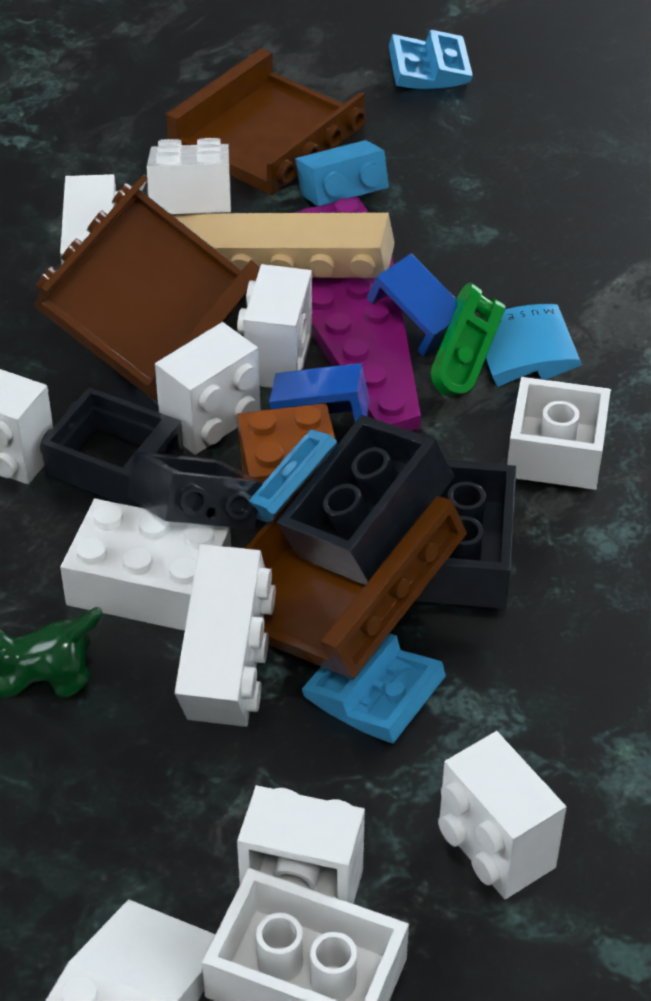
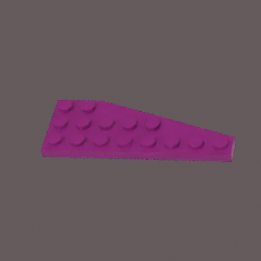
[294,196,421,431]

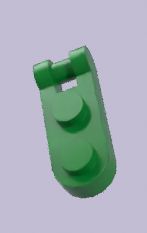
[431,282,505,397]

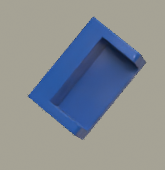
[367,253,458,357]
[269,363,370,422]

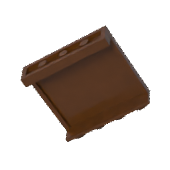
[166,48,366,195]
[33,175,260,403]
[245,461,467,679]

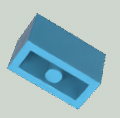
[295,140,389,206]

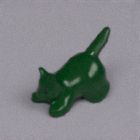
[0,607,103,698]

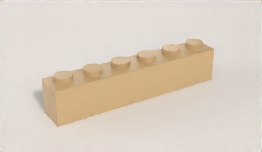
[171,213,395,278]

